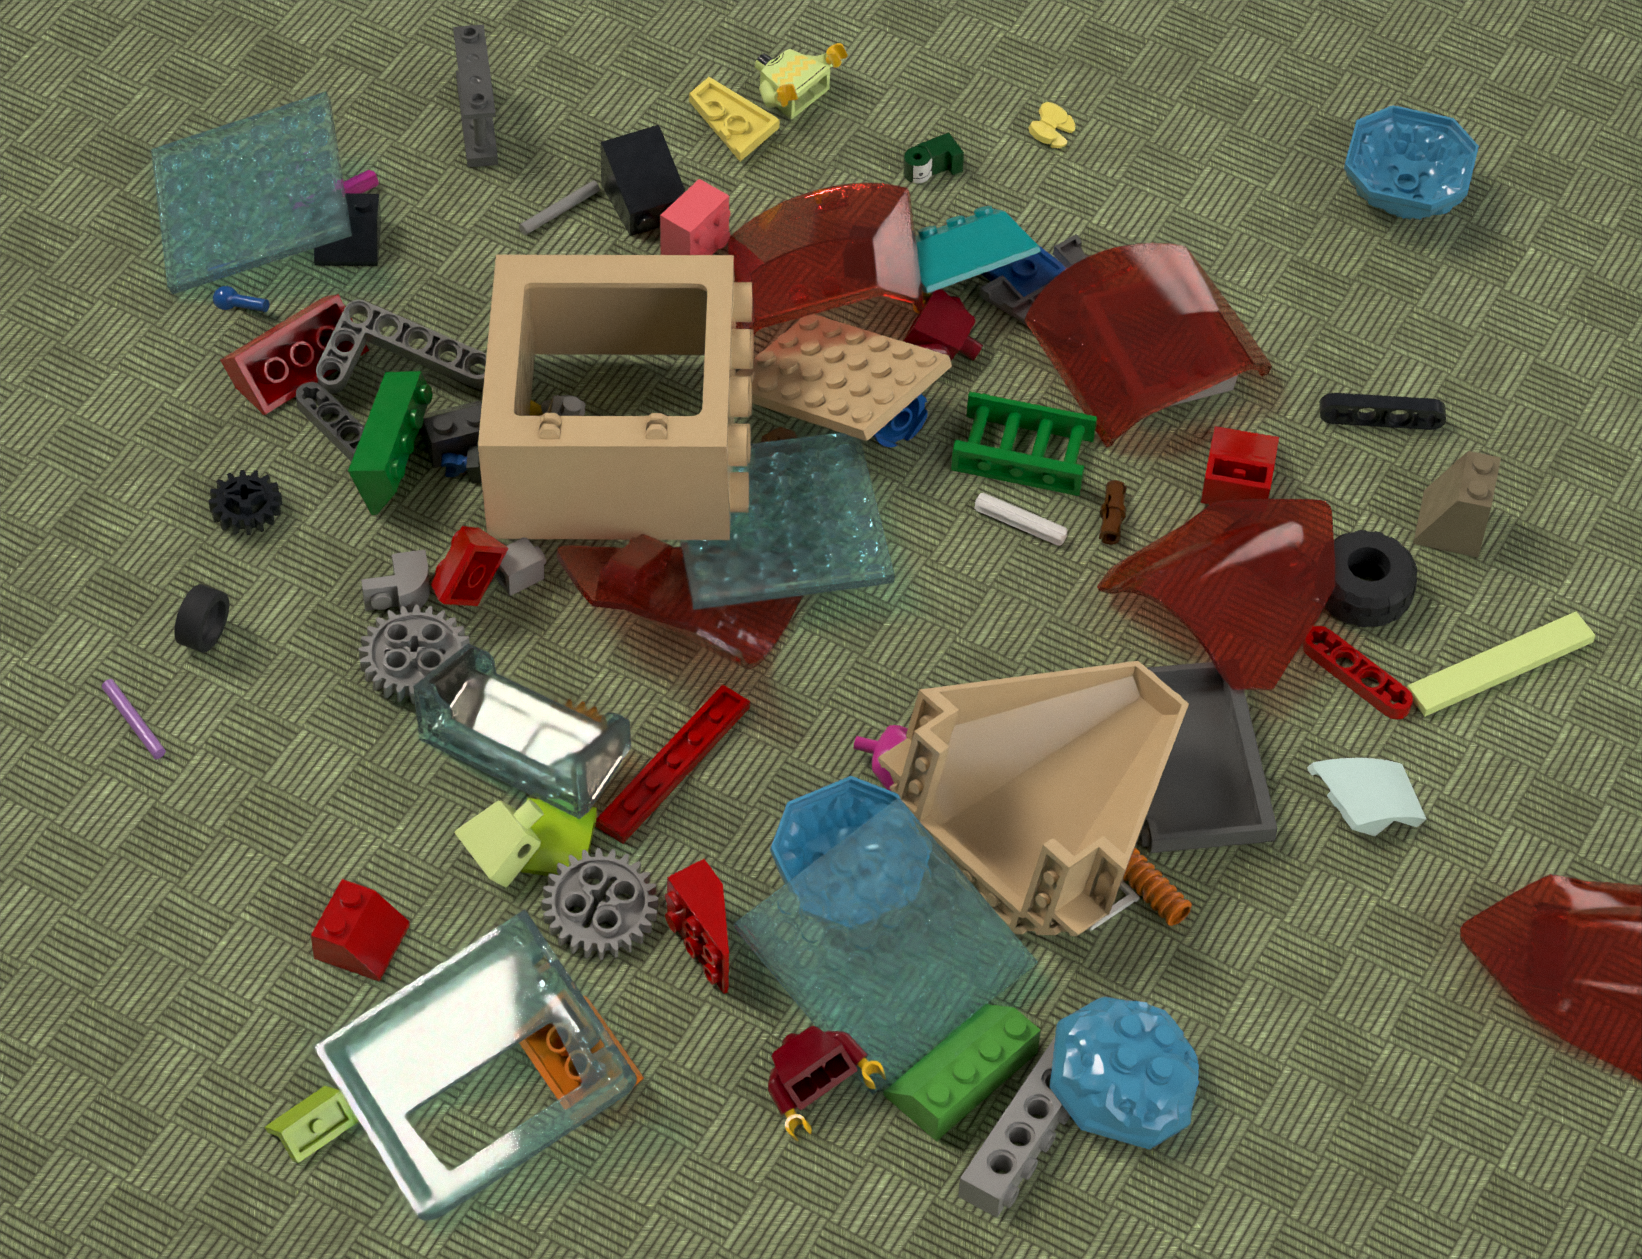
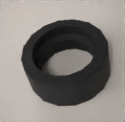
[174,584,229,653]

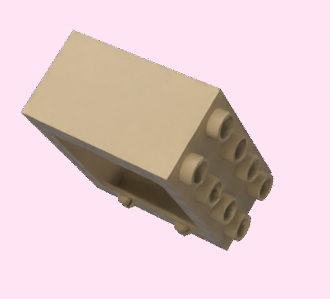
[478,255,754,540]

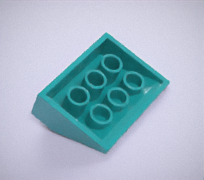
[881,206,1040,293]

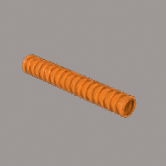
[1123,848,1192,926]

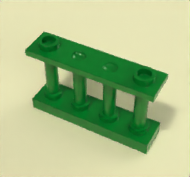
[951,391,1097,496]

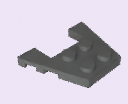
[979,234,1111,346]

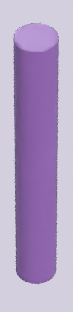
[102,679,166,759]

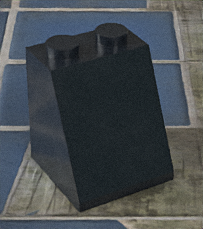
[600,125,685,236]

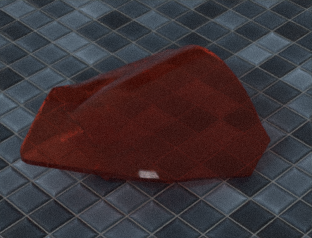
[1097,499,1335,691]
[556,533,807,670]
[1459,874,1642,1081]

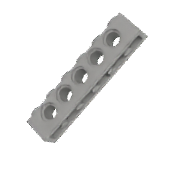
[958,1037,1070,1218]

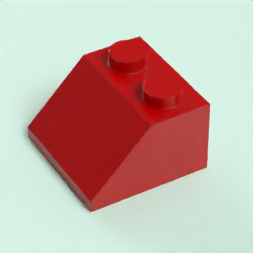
[431,526,509,606]
[311,879,410,982]

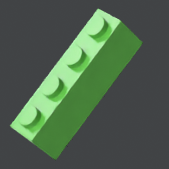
[883,1004,1041,1141]

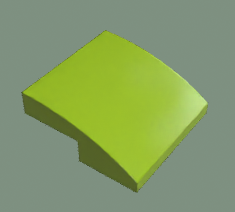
[520,798,597,876]

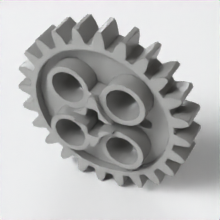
[359,605,471,704]
[542,848,658,960]

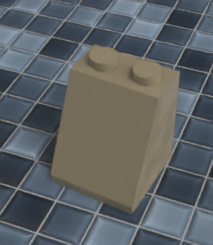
[1413,451,1501,558]

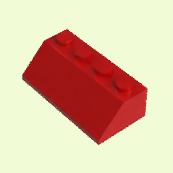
[220,294,369,415]

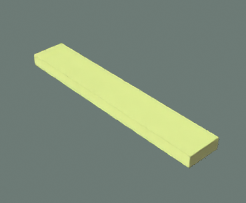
[1407,612,1595,717]

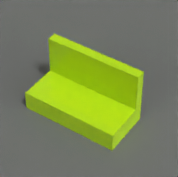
[265,1086,359,1163]

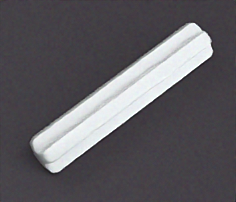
[974,493,1068,546]

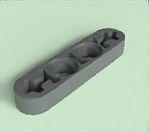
[296,382,364,461]

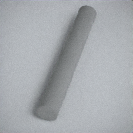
[519,180,600,235]

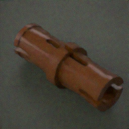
[1099,480,1127,545]

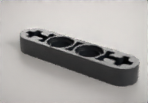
[1319,393,1446,430]

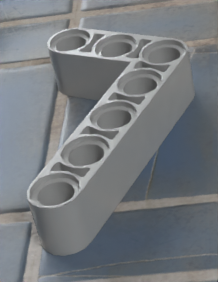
[316,299,487,394]

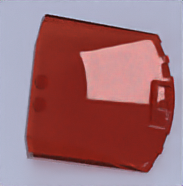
[728,183,924,335]
[1024,243,1272,448]

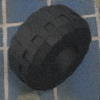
[1315,530,1418,628]

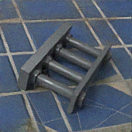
[453,24,498,168]

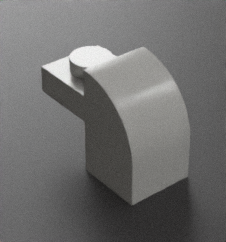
[361,550,430,614]

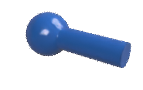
[213,286,270,312]

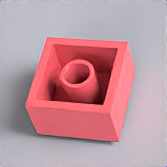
[660,179,730,255]

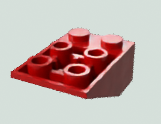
[1201,426,1279,514]
[665,859,729,994]

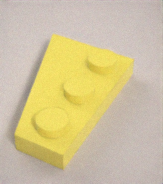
[689,77,780,162]

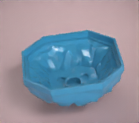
[1344,105,1479,220]
[770,776,930,932]
[1050,996,1199,1150]

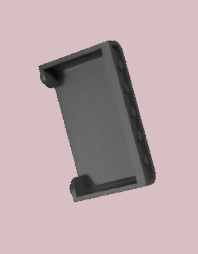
[1139,660,1278,853]

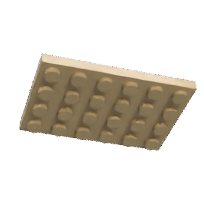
[736,313,952,441]

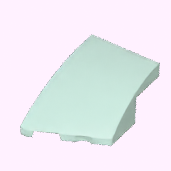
[1307,758,1427,836]

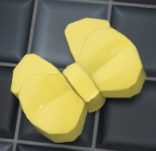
[1028,102,1075,148]

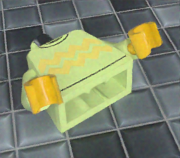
[755,43,848,120]

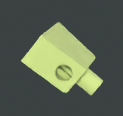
[454,799,544,888]

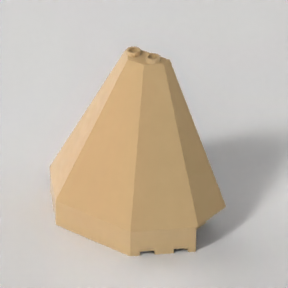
[878,661,1189,936]

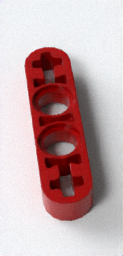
[1303,626,1413,720]

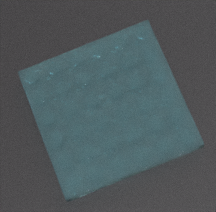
[151,91,352,295]
[679,432,895,610]
[733,798,1038,1095]

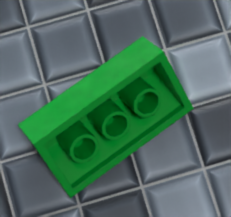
[348,371,433,515]

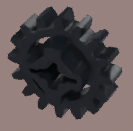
[208,470,282,535]

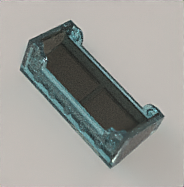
[413,643,631,819]

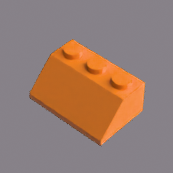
[514,988,644,1118]

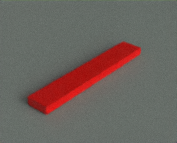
[595,684,750,844]

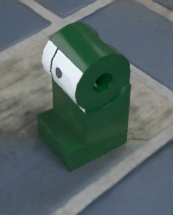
[903,132,964,184]

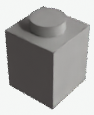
[494,538,546,596]

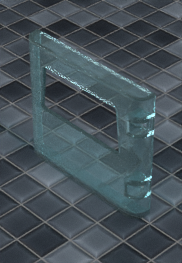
[313,909,637,1221]

